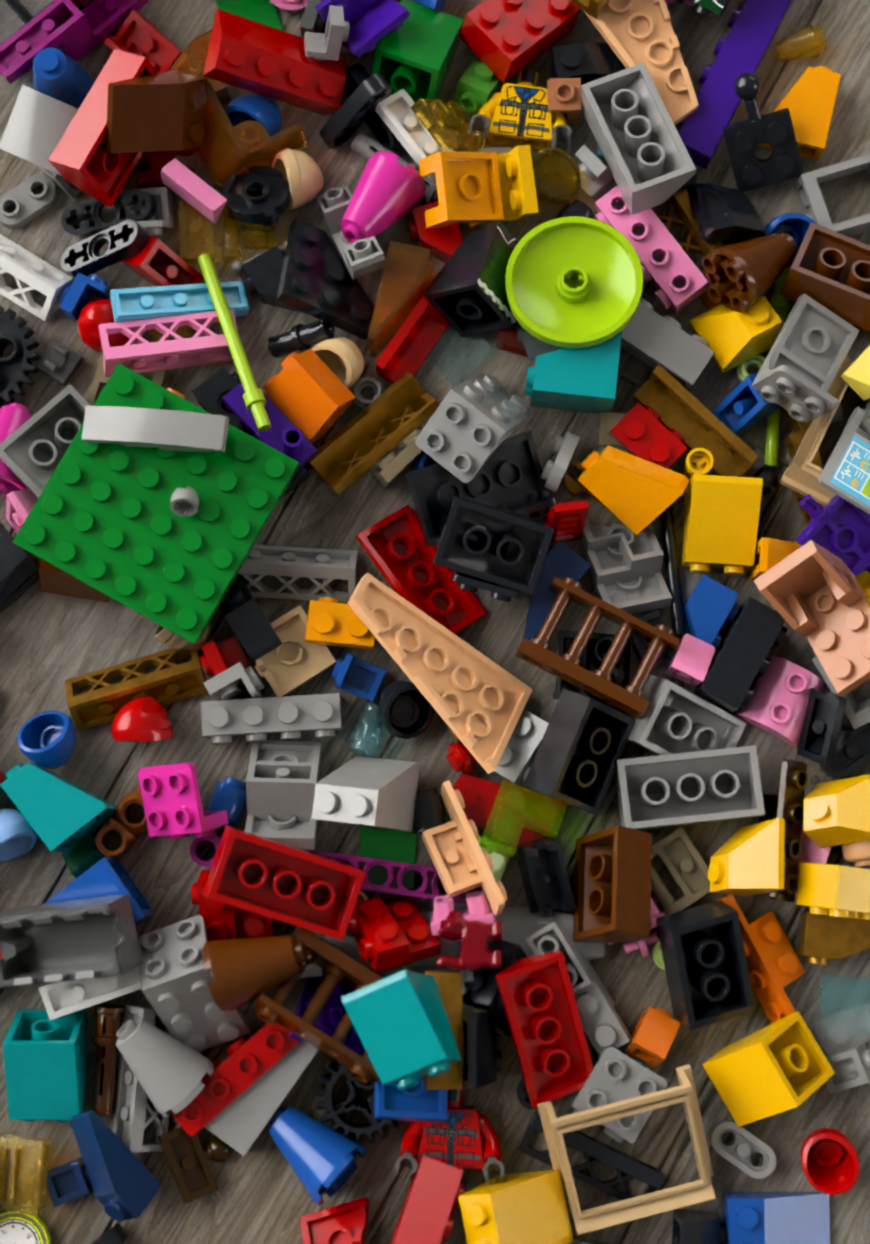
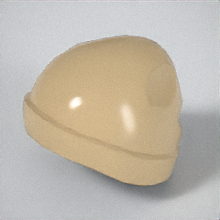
[272,148,324,211]
[312,337,365,389]

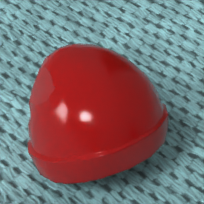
[77,299,136,352]
[111,696,174,742]
[800,1128,860,1195]

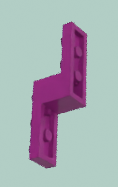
[0,0,149,85]

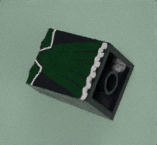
[424,220,518,338]

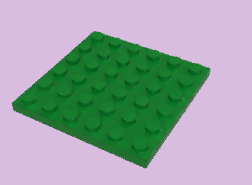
[13,363,300,645]

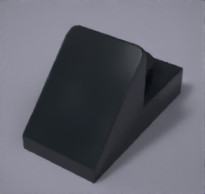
[797,688,854,766]

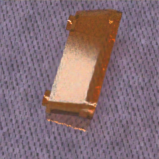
[169,15,307,187]

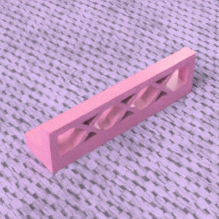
[99,309,238,377]

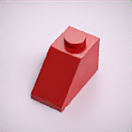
[407,201,463,263]
[122,236,204,286]

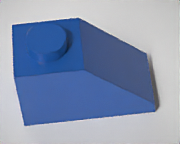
[712,373,781,436]

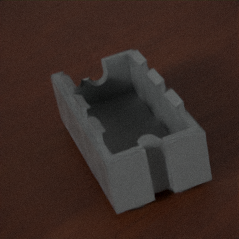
[0,894,143,988]

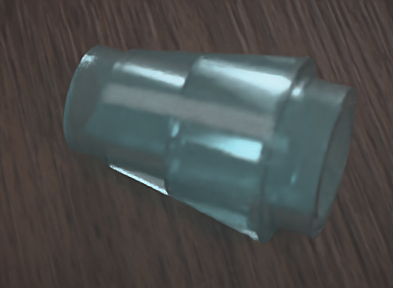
[348,703,382,757]

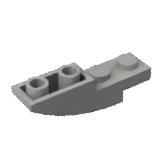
[525,920,632,1056]

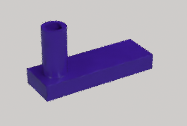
[223,382,317,469]

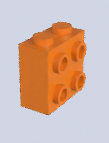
[263,348,356,445]

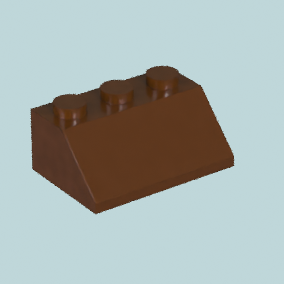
[779,222,870,331]
[573,825,653,943]

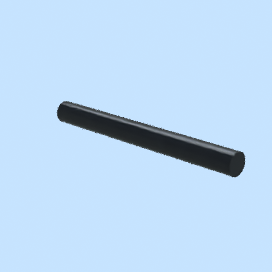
[660,504,686,636]

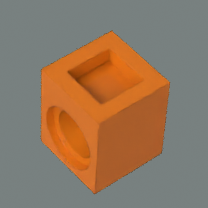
[624,1006,681,1069]

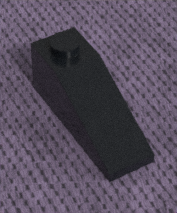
[550,42,626,85]

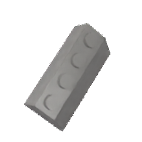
[581,62,696,215]
[616,745,765,830]

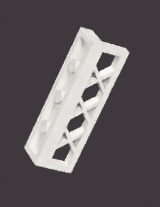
[375,88,452,189]
[0,234,73,321]
[38,966,142,1020]

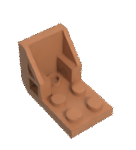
[754,540,870,696]

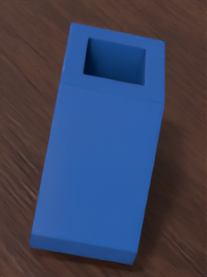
[684,574,740,650]

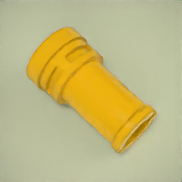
[683,448,714,480]

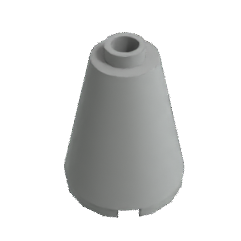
[116,1019,214,1117]

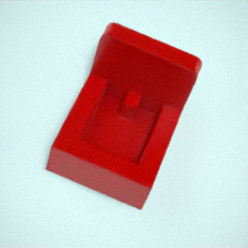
[200,636,250,676]

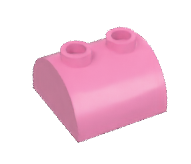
[735,655,828,748]

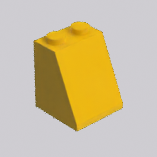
[681,474,763,576]
[702,1011,835,1127]
[458,1169,573,1244]

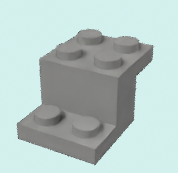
[245,740,322,850]

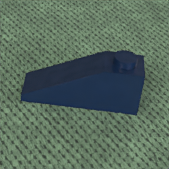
[522,540,591,641]
[70,1110,162,1222]

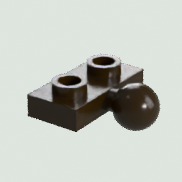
[158,1126,234,1204]

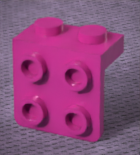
[138,762,229,840]

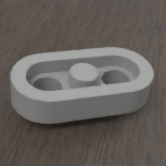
[0,175,58,229]
[540,432,580,492]
[710,1120,776,1179]

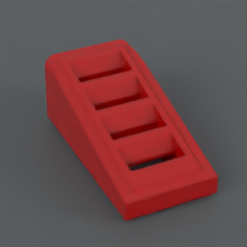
[543,500,589,544]

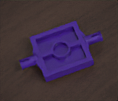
[795,494,870,577]

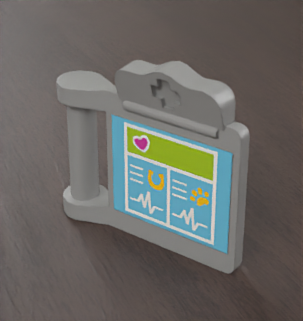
[818,407,870,515]

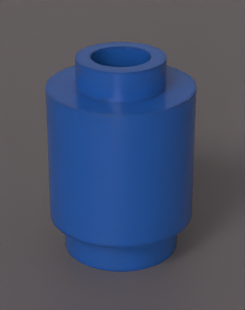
[207,776,247,827]

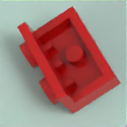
[103,10,185,73]
[609,402,688,469]

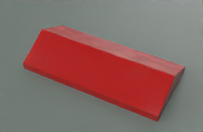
[355,505,487,635]
[496,951,594,1108]

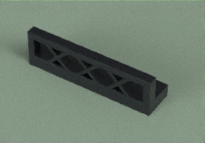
[517,1110,666,1200]

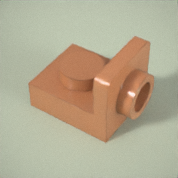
[547,78,581,125]

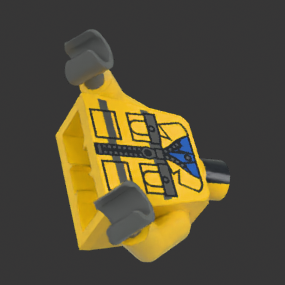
[468,69,572,152]

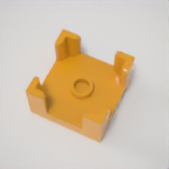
[419,151,504,228]

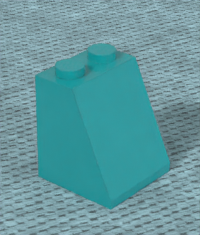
[524,332,622,414]
[0,763,116,852]
[341,970,461,1090]
[3,1009,87,1122]

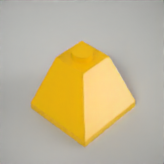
[689,296,782,373]
[804,774,870,849]
[708,818,785,897]

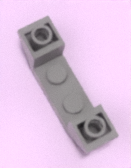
[316,185,385,280]

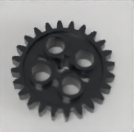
[0,305,41,408]

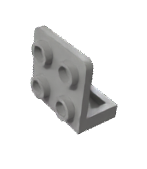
[569,1046,667,1144]

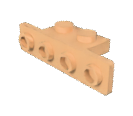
[422,780,507,916]

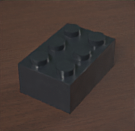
[693,597,788,714]
[523,689,636,816]
[656,900,755,1030]

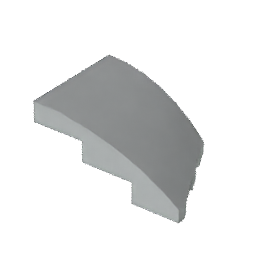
[0,84,78,176]
[580,519,672,614]

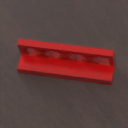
[375,255,452,384]

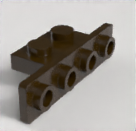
[759,759,808,902]

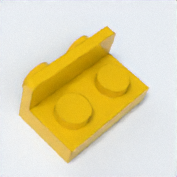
[497,144,539,222]

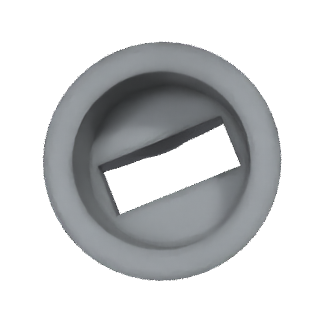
[170,486,199,517]

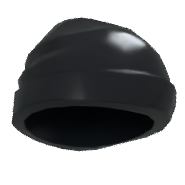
[379,681,434,739]

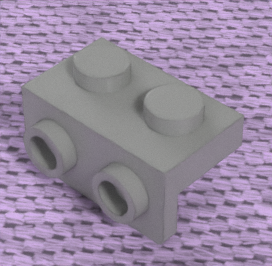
[493,709,549,792]

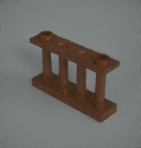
[515,577,681,719]
[252,928,384,1084]

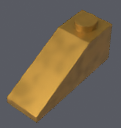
[797,912,870,965]
[420,971,464,1090]

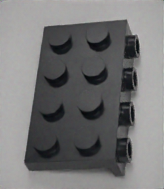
[405,431,558,547]

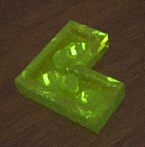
[479,780,568,858]

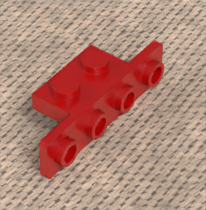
[169,1023,298,1136]

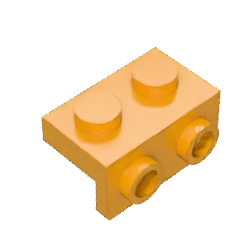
[305,597,375,650]

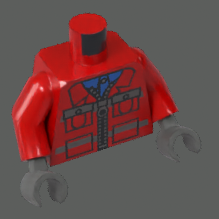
[394,1087,505,1184]

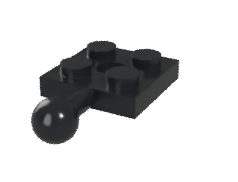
[723,73,804,192]

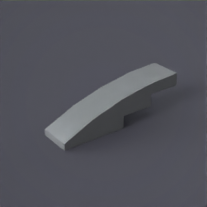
[81,405,229,452]

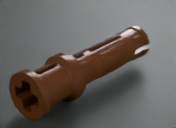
[92,1005,126,1115]

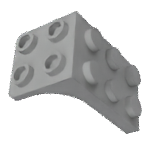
[751,293,860,423]
[415,373,534,483]
[138,915,250,1052]

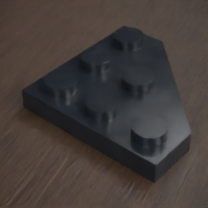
[277,218,376,341]

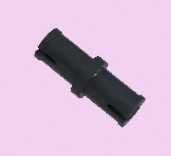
[268,317,335,358]

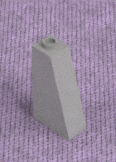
[204,1041,319,1156]

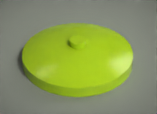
[505,216,643,348]

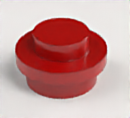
[446,742,478,774]

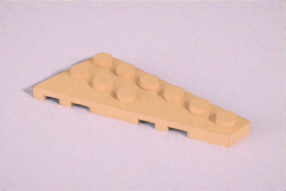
[583,0,699,125]
[347,572,533,774]

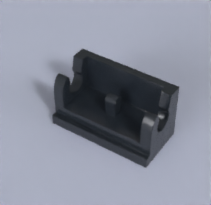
[514,836,576,916]

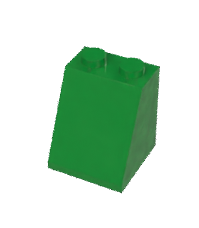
[372,0,464,119]

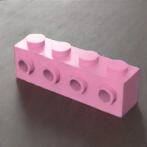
[594,185,709,314]

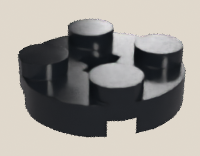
[223,165,290,226]

